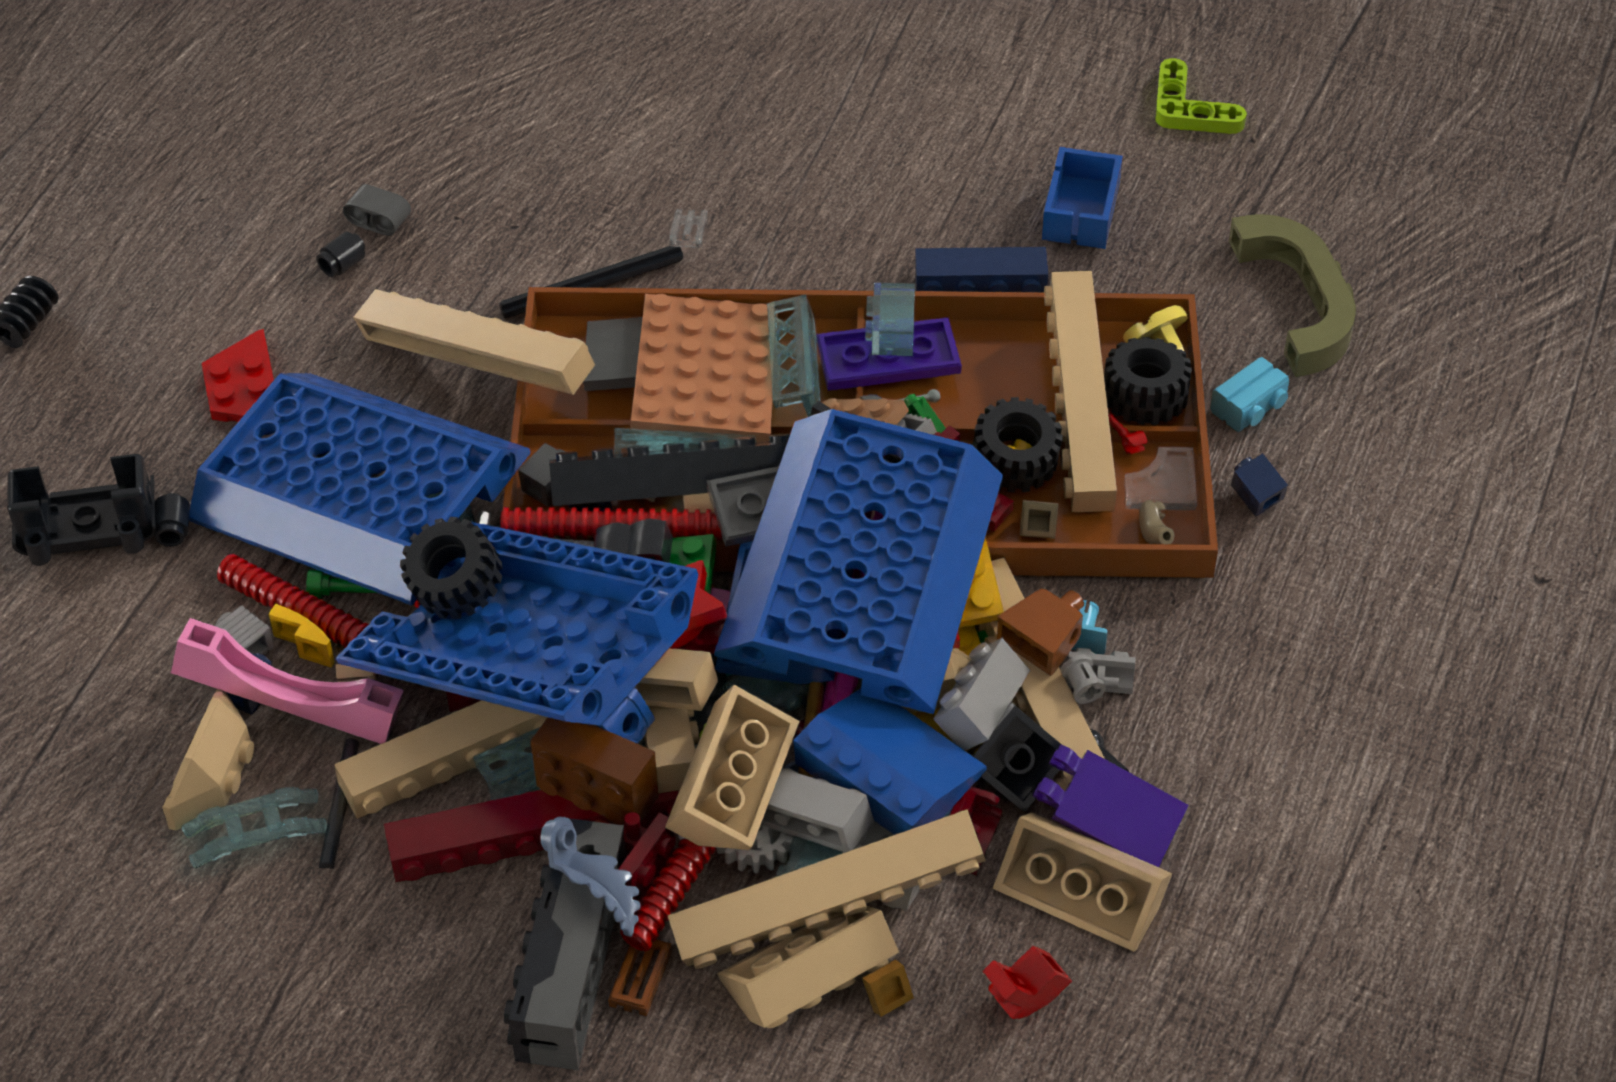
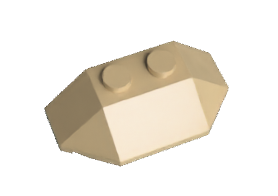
[162,689,254,830]

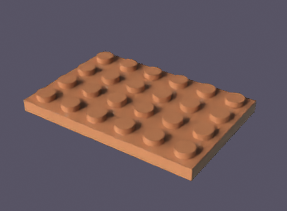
[630,294,778,442]

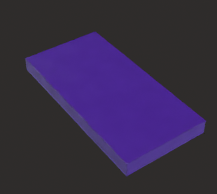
[816,318,962,391]

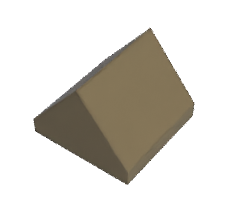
[1020,500,1058,539]

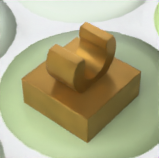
[862,960,914,1017]

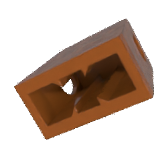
[997,589,1084,676]

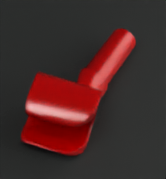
[1108,413,1148,454]

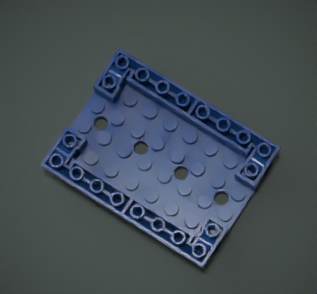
[189,373,531,606]
[714,409,1003,714]
[336,522,698,725]

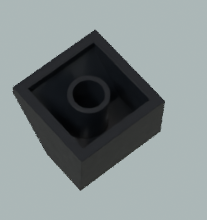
[967,703,1062,813]

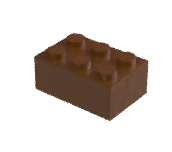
[530,717,659,825]

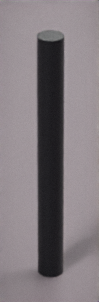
[319,738,359,869]

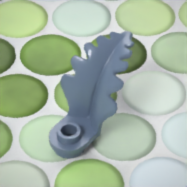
[541,817,640,937]

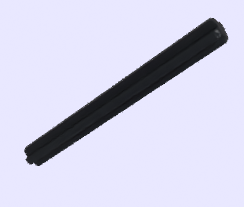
[499,244,683,318]

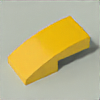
[269,604,335,668]

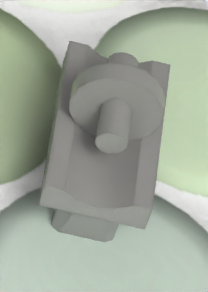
[1066,648,1136,698]

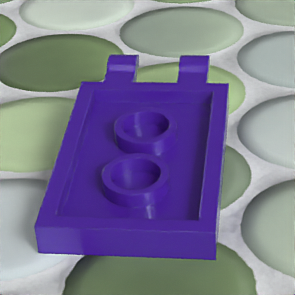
[1033,745,1189,867]

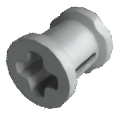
[1061,654,1106,704]

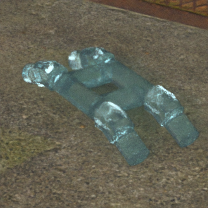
[181,787,327,869]

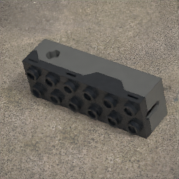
[504,818,627,1070]

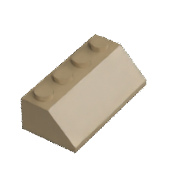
[665,685,799,850]
[992,812,1172,952]
[717,906,899,1028]

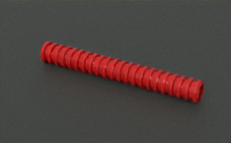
[501,507,723,541]
[217,554,369,648]
[620,839,717,951]

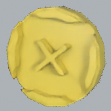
[1123,305,1188,351]

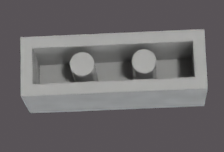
[934,638,1030,751]
[761,768,874,852]

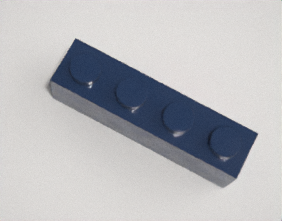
[915,247,1048,293]

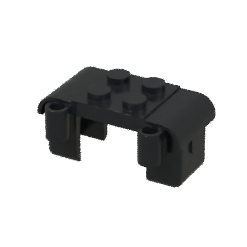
[7,454,156,566]

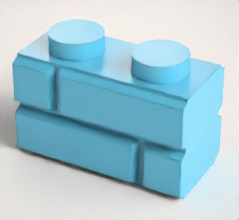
[1210,357,1289,432]

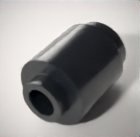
[316,231,365,277]
[154,493,190,547]

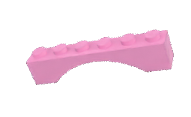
[171,618,404,744]

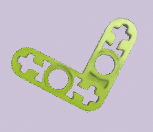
[1155,58,1247,134]

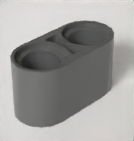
[343,184,411,236]

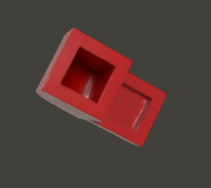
[982,946,1072,1019]

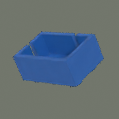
[1042,147,1123,249]

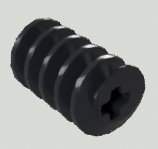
[0,275,59,348]

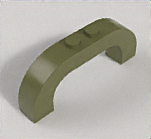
[1229,214,1356,377]

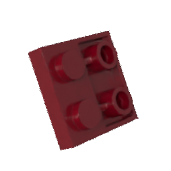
[618,812,676,906]

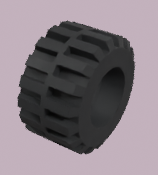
[1104,337,1192,425]
[973,397,1063,493]
[400,517,503,619]

